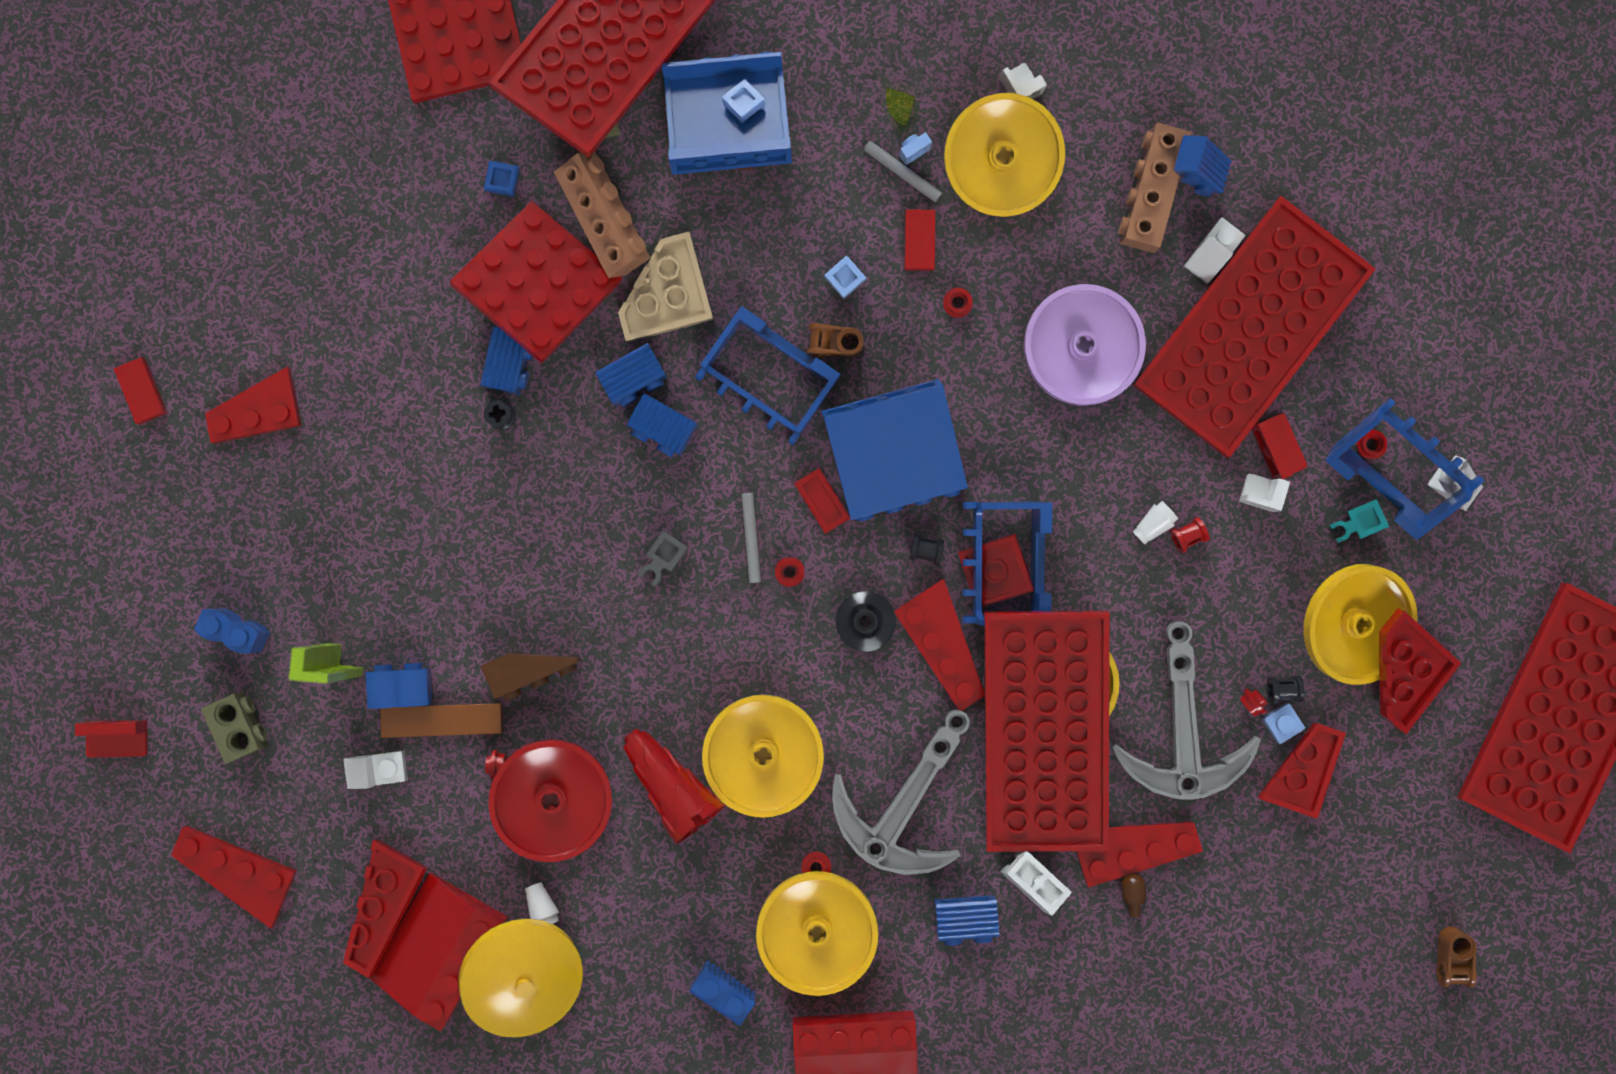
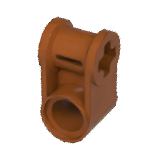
[806,323,864,359]
[1436,926,1477,988]

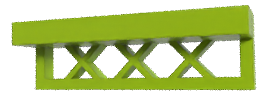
[289,643,363,683]

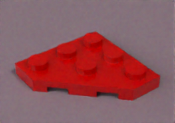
[1379,608,1461,734]

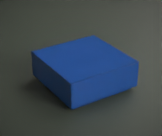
[484,160,520,197]

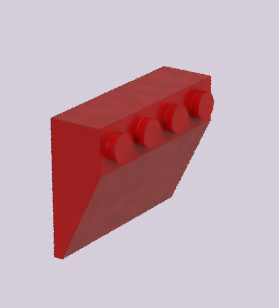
[369,872,508,1032]
[793,1011,918,1074]

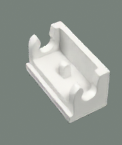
[1000,851,1072,915]

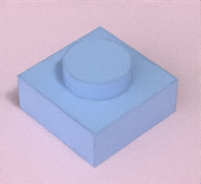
[722,79,765,123]
[899,132,932,166]
[824,255,866,299]
[1261,702,1305,744]

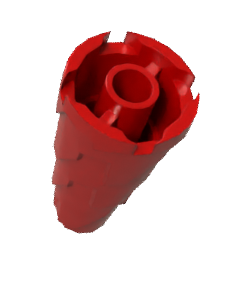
[623,729,725,845]

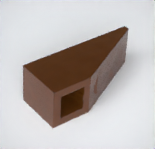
[480,652,582,701]

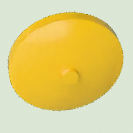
[944,93,1065,217]
[1303,564,1418,685]
[702,695,824,817]
[756,871,878,996]
[458,919,583,1037]

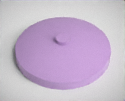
[1023,284,1146,406]

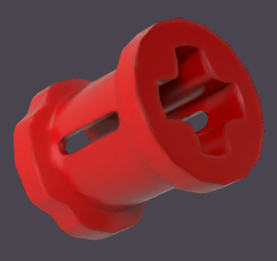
[1170,517,1210,554]

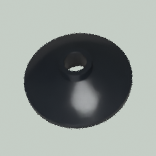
[836,591,896,652]

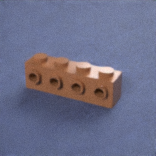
[1118,122,1192,253]
[554,152,650,278]

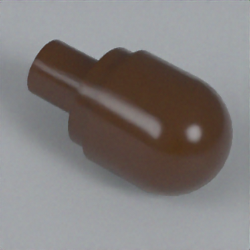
[1121,873,1146,917]

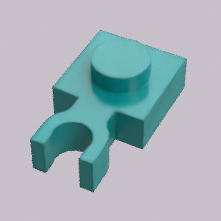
[1329,499,1389,543]

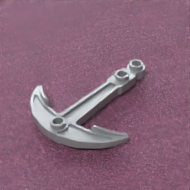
[1112,621,1261,800]
[832,710,970,875]

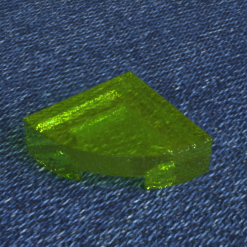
[885,88,915,127]

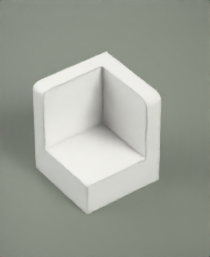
[999,63,1047,99]
[1239,474,1290,512]

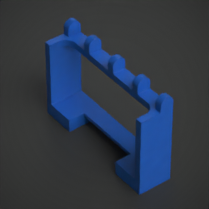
[695,306,841,446]
[1325,398,1484,540]
[962,501,1052,625]

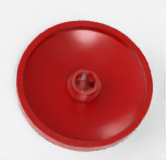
[488,739,612,862]

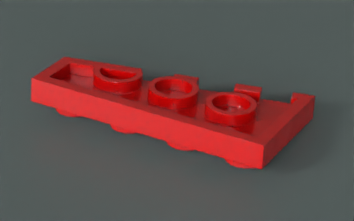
[894,578,985,711]
[1076,821,1203,888]
[171,826,297,929]
[343,839,428,978]

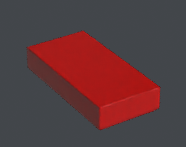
[904,209,935,271]
[113,357,167,425]
[794,468,851,534]

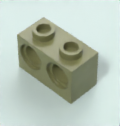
[201,692,268,764]

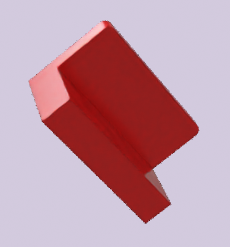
[1251,413,1307,480]
[75,720,148,758]

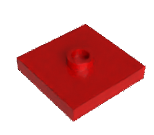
[958,533,1035,607]

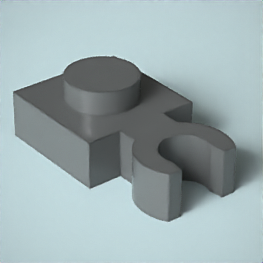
[638,530,688,586]

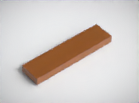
[380,703,503,738]

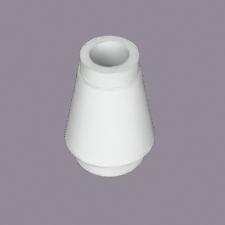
[1133,501,1179,544]
[525,882,560,924]

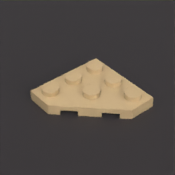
[618,232,713,343]

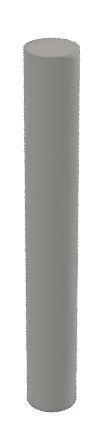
[864,140,942,203]
[741,493,761,583]

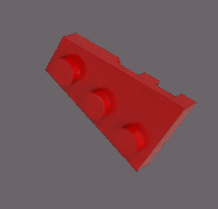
[205,367,302,444]
[1257,722,1346,819]

